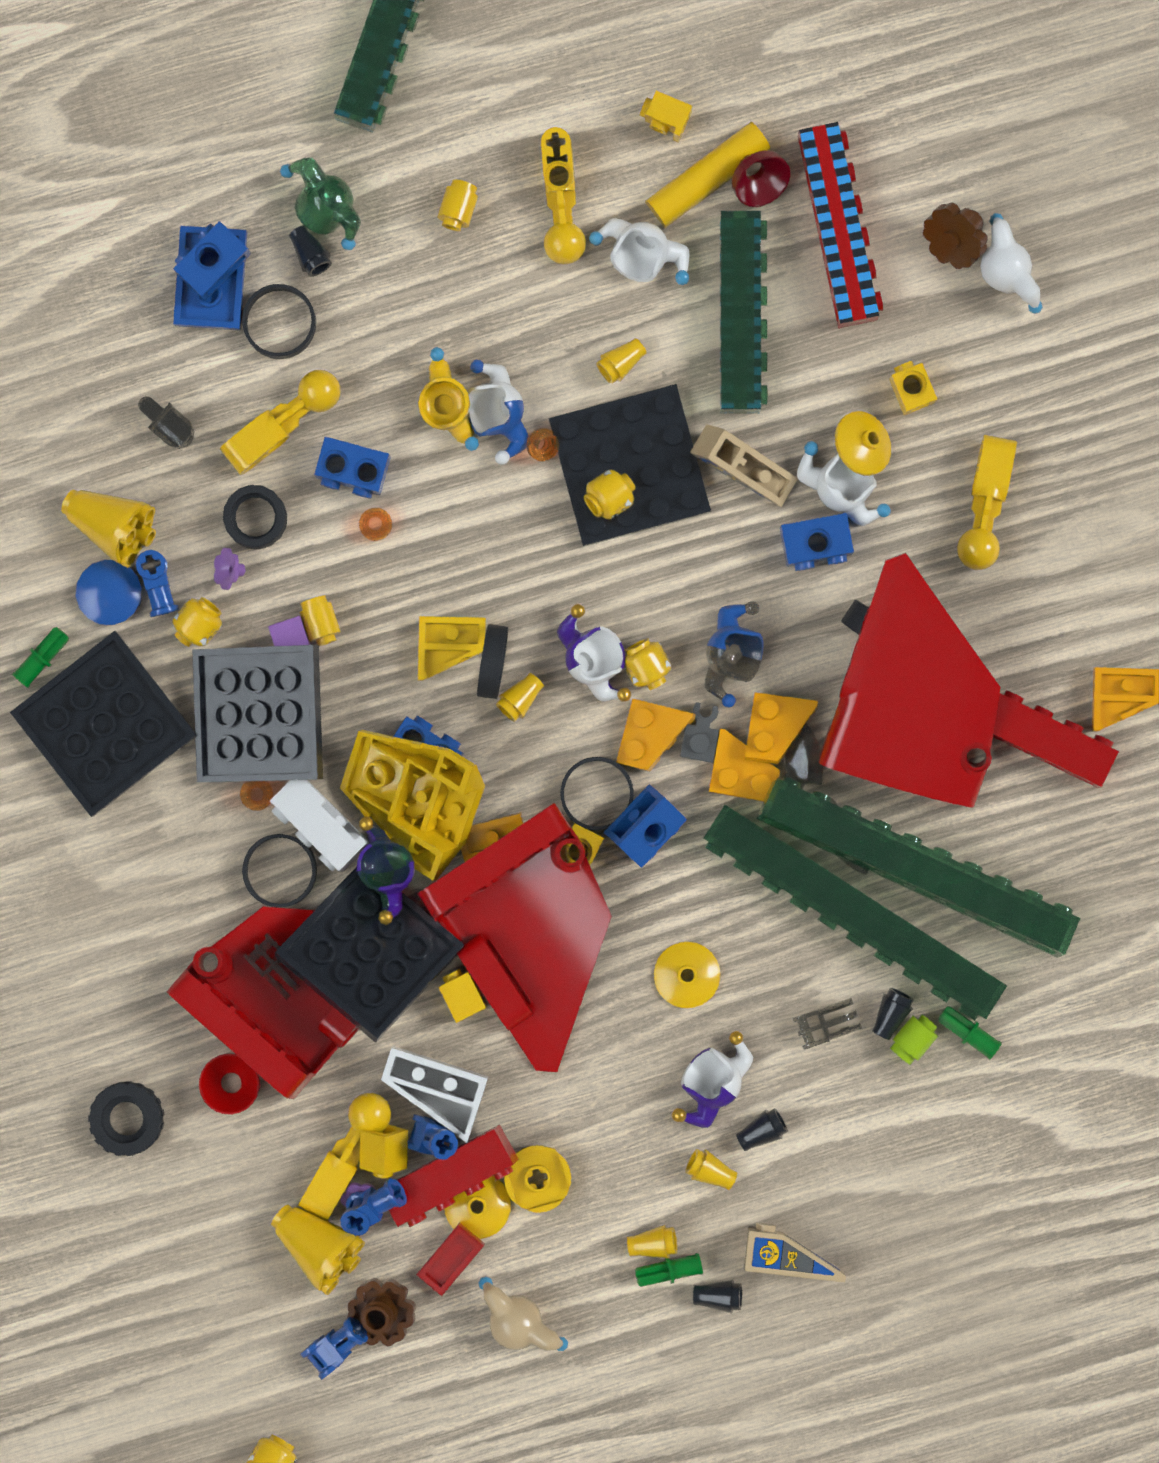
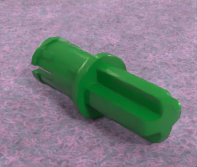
[12,627,69,688]
[938,1006,1002,1060]
[635,1253,703,1287]

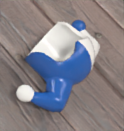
[468,359,530,465]

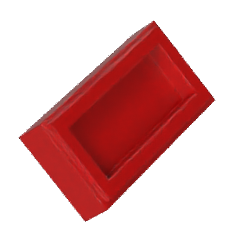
[416,1222,485,1296]

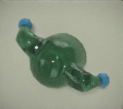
[280,157,361,250]

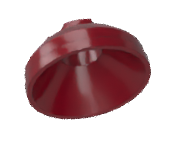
[732,150,791,207]

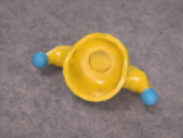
[418,347,479,451]

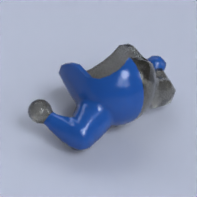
[705,601,764,708]

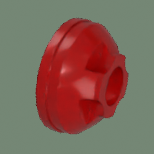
[199,1053,260,1115]

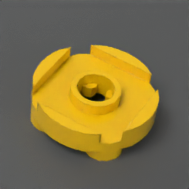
[504,1145,571,1213]

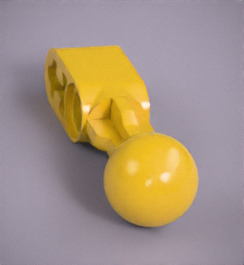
[541,127,586,264]
[220,370,341,475]
[957,434,1017,570]
[298,1093,391,1221]

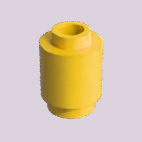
[437,179,478,231]
[300,595,341,647]

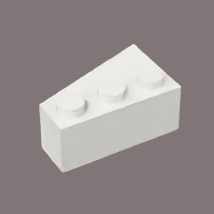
[270,780,369,872]
[381,1046,488,1143]

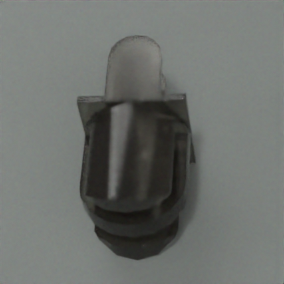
[138,396,194,449]
[243,933,301,1000]
[793,997,863,1050]

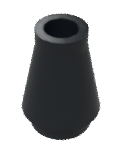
[289,225,332,277]
[872,988,914,1040]
[736,1108,788,1151]
[693,1280,743,1313]

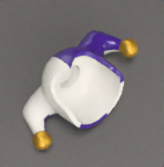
[557,604,631,702]
[672,1031,753,1128]

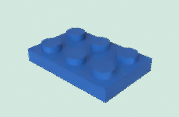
[173,226,248,331]

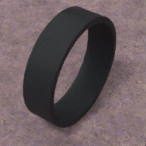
[242,284,316,359]
[477,624,508,699]
[560,757,634,830]
[242,834,317,907]

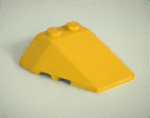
[340,730,485,881]

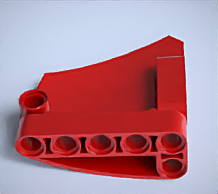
[819,553,1001,808]
[417,803,612,1072]
[166,906,359,1100]

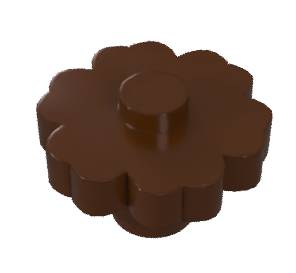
[923,202,988,269]
[347,1278,416,1347]

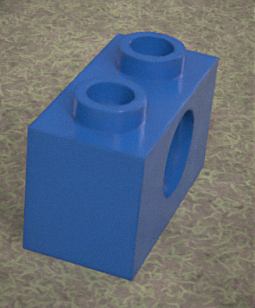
[173,221,251,301]
[779,513,854,571]
[604,784,687,868]

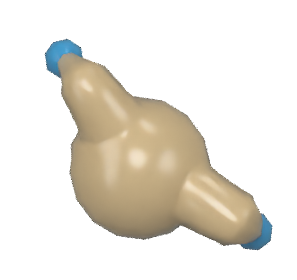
[478,1276,568,1351]

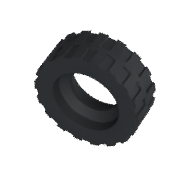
[88,1081,165,1156]

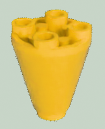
[61,489,156,568]
[271,1204,365,1295]

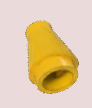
[596,338,647,384]
[496,673,544,722]
[685,1149,738,1190]
[627,1225,678,1258]

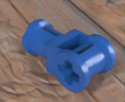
[136,550,180,618]
[408,1114,458,1160]
[340,1178,407,1236]
[300,1317,368,1380]

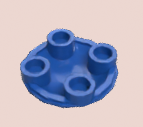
[76,560,142,625]

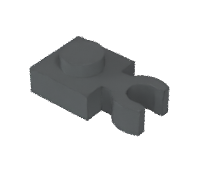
[680,702,719,763]

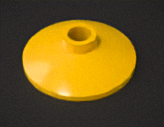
[835,411,891,476]
[654,942,720,1008]
[444,1176,511,1239]

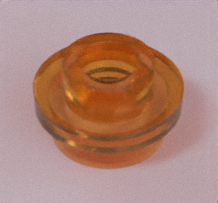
[526,428,559,461]
[359,508,392,541]
[240,781,274,811]

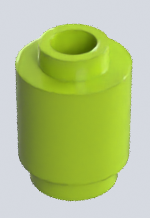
[890,1014,939,1065]

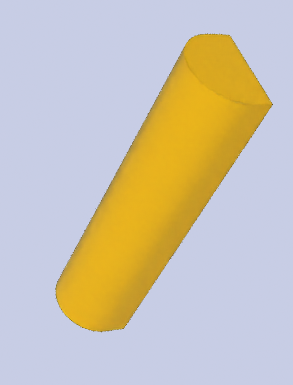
[645,122,770,228]

